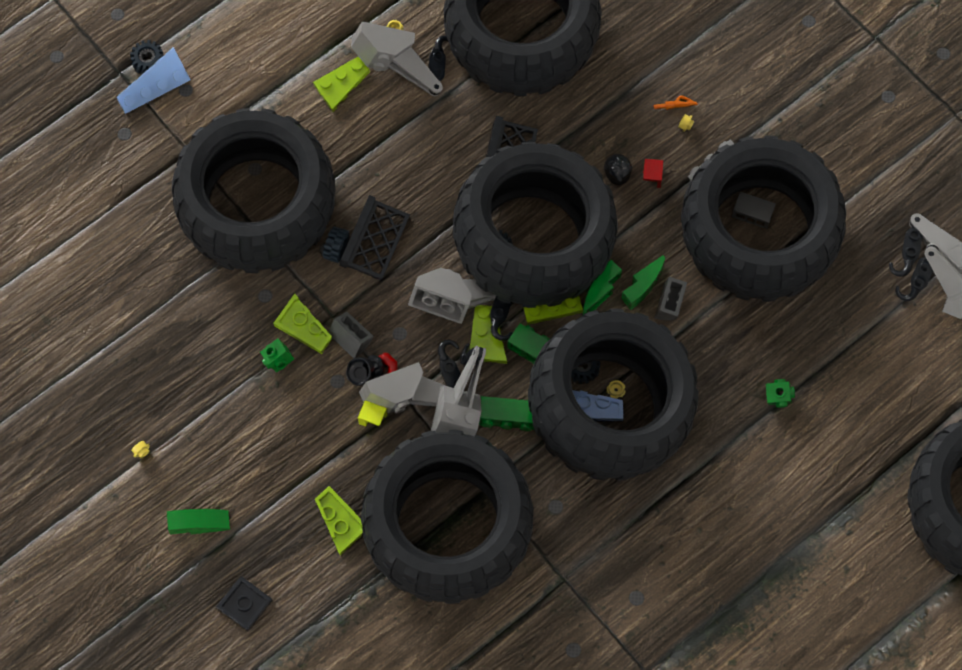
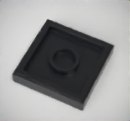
[216,576,273,632]

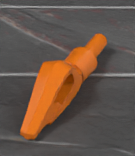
[653,95,698,110]

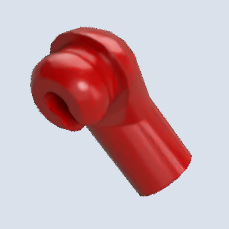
[378,352,398,373]

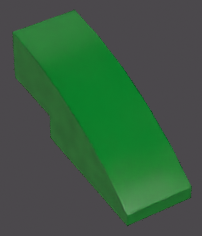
[622,255,665,310]
[583,260,622,315]
[167,509,230,535]

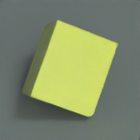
[358,401,387,426]

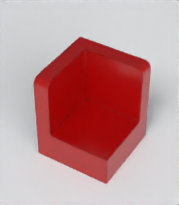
[643,159,663,188]

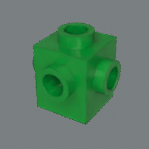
[260,338,295,373]
[766,379,795,408]

